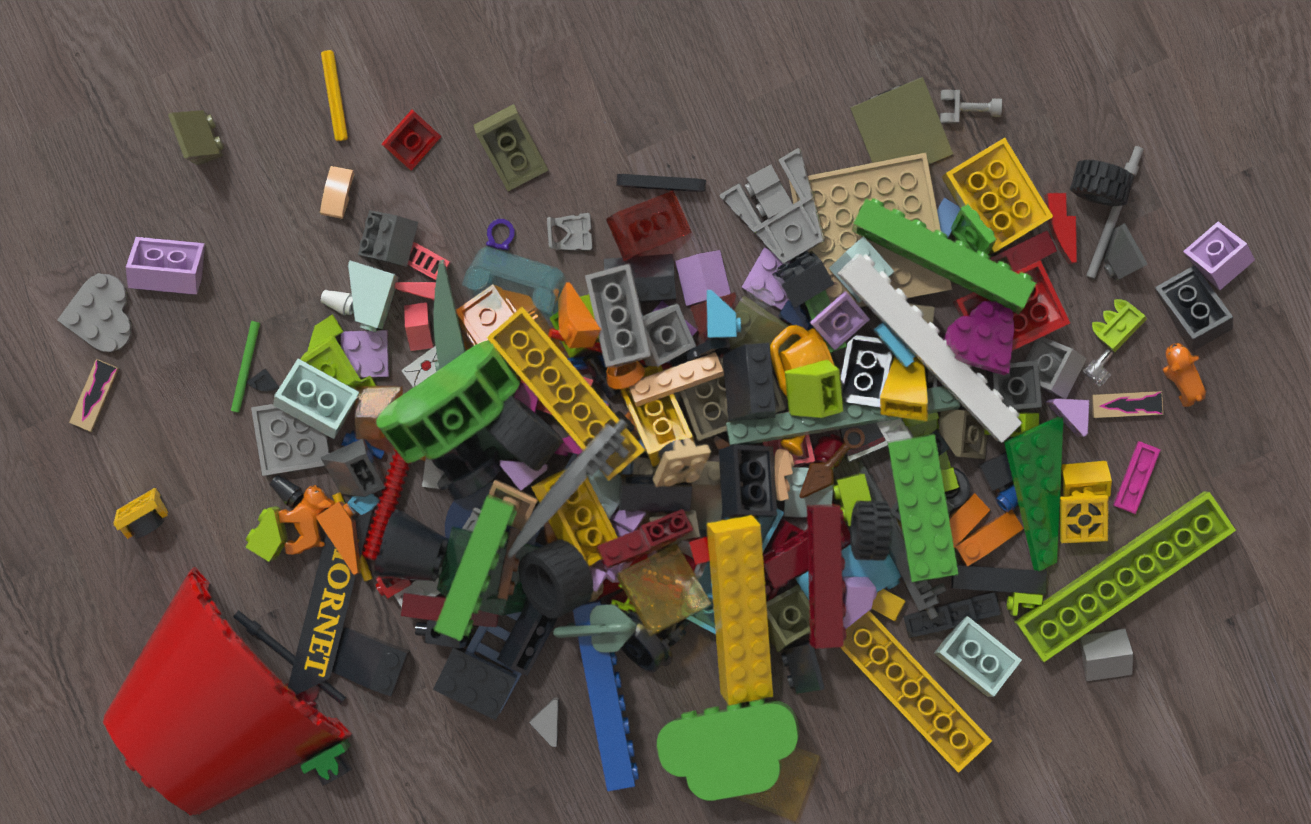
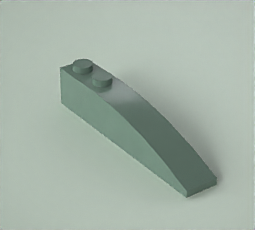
[434,260,466,372]

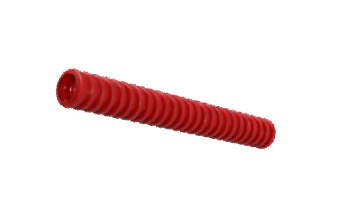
[361,386,415,560]

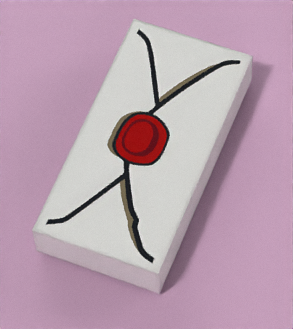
[401,346,438,387]

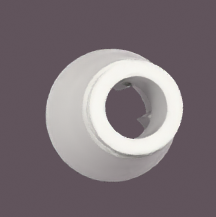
[321,290,354,315]

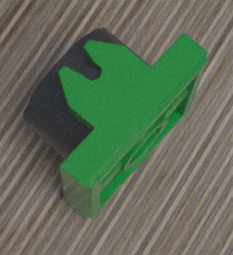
[300,739,352,786]

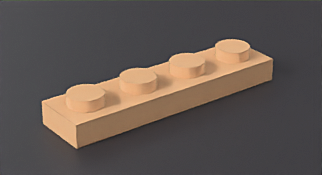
[629,352,724,407]

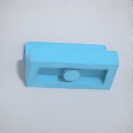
[874,322,915,367]

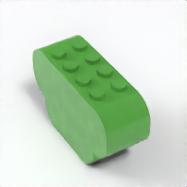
[376,340,520,463]
[657,698,799,801]

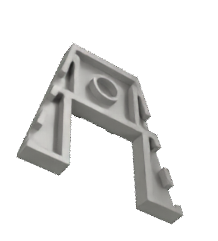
[720,148,825,264]

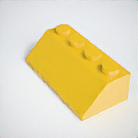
[532,469,618,566]

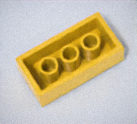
[620,365,695,467]

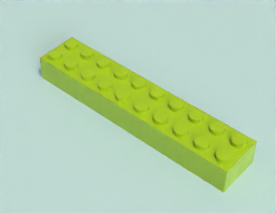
[1014,491,1236,662]

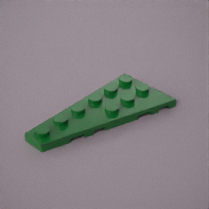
[1004,417,1064,571]

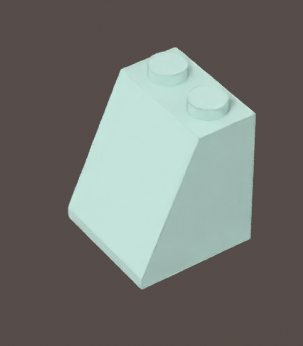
[348,261,399,332]

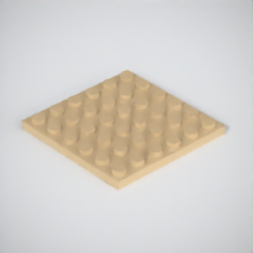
[789,153,952,307]

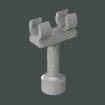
[940,90,1002,124]

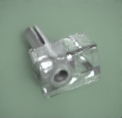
[1082,349,1113,387]

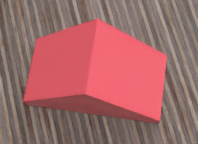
[404,302,434,351]

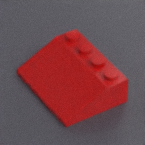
[953,260,1070,351]

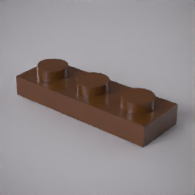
[497,528,521,599]

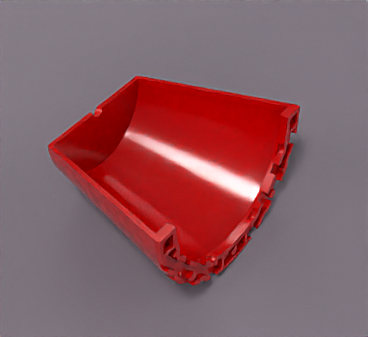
[103,567,352,816]

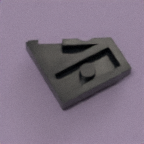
[670,338,731,368]

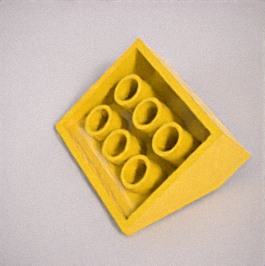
[942,138,1053,255]

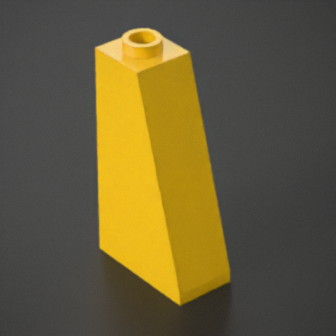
[880,356,928,421]

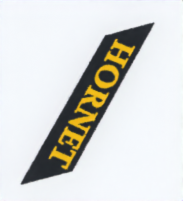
[288,511,372,695]

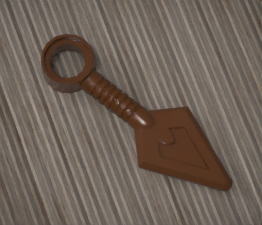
[799,428,865,499]

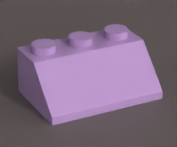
[126,237,205,294]

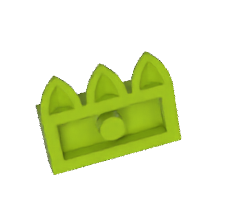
[1092,299,1147,352]

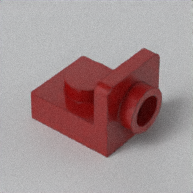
[375,577,413,599]

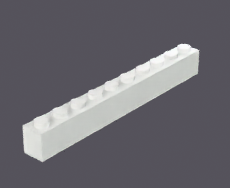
[837,254,1022,443]

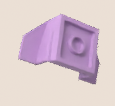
[589,510,646,592]

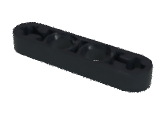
[616,174,707,192]

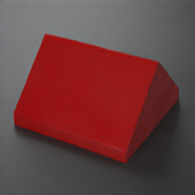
[382,110,442,171]

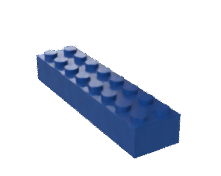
[573,599,639,792]

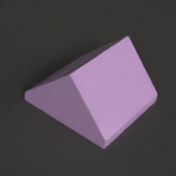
[675,250,731,306]
[810,291,870,350]
[1045,399,1089,437]
[500,460,549,490]

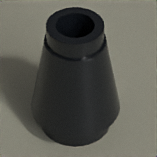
[270,475,304,508]

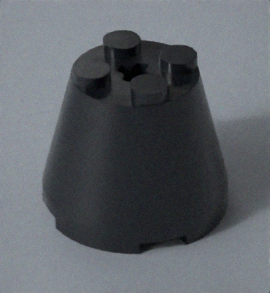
[373,509,449,582]

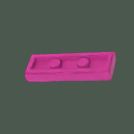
[1113,441,1161,514]

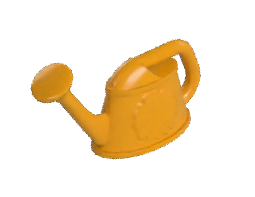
[770,325,834,456]

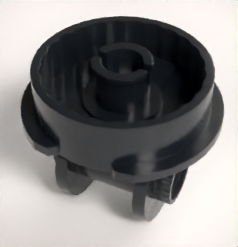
[431,432,502,500]
[621,599,689,673]

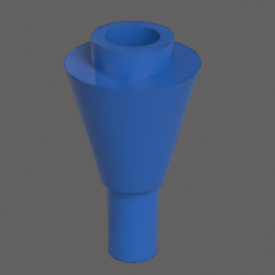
[341,430,384,459]

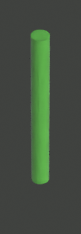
[231,321,260,413]

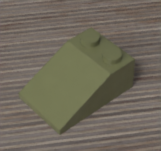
[473,104,548,191]
[168,110,224,166]
[719,296,800,372]

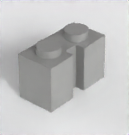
[744,165,793,220]

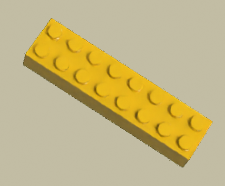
[487,307,645,481]
[707,515,773,705]
[840,611,992,773]

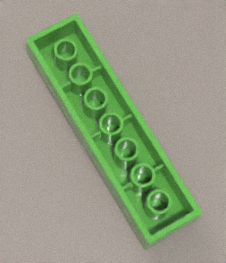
[852,198,1036,315]

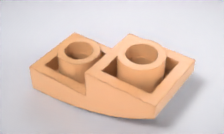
[320,166,354,219]
[774,449,794,501]

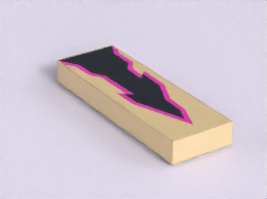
[69,359,119,432]
[1092,391,1163,418]

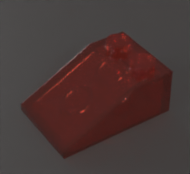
[606,190,692,261]

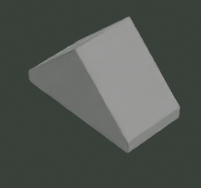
[529,698,559,747]

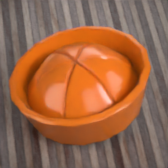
[606,361,645,389]

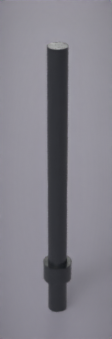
[233,610,346,704]

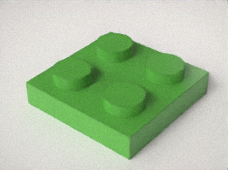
[951,204,997,255]

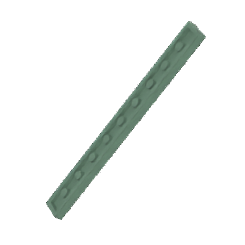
[726,386,960,446]

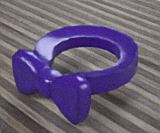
[486,219,514,251]

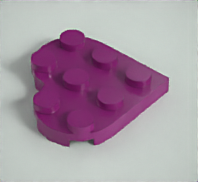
[946,301,1014,375]

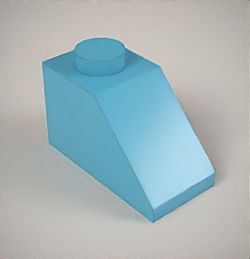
[706,290,741,338]

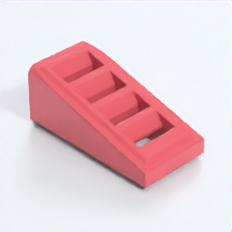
[407,242,451,280]
[395,282,436,300]

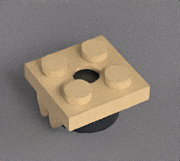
[653,437,711,487]

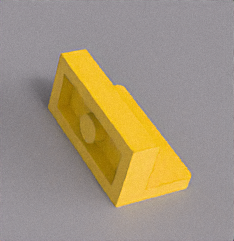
[1061,461,1112,497]

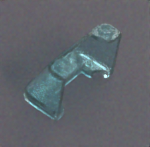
[462,247,565,315]

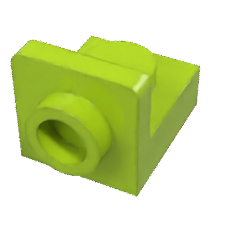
[1006,592,1043,616]

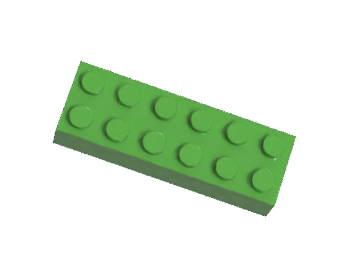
[887,434,958,582]
[435,494,517,640]

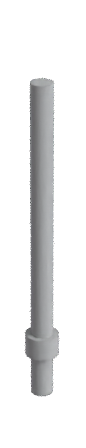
[1086,146,1144,279]

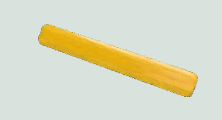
[321,50,348,141]

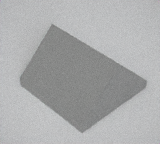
[1080,629,1133,681]

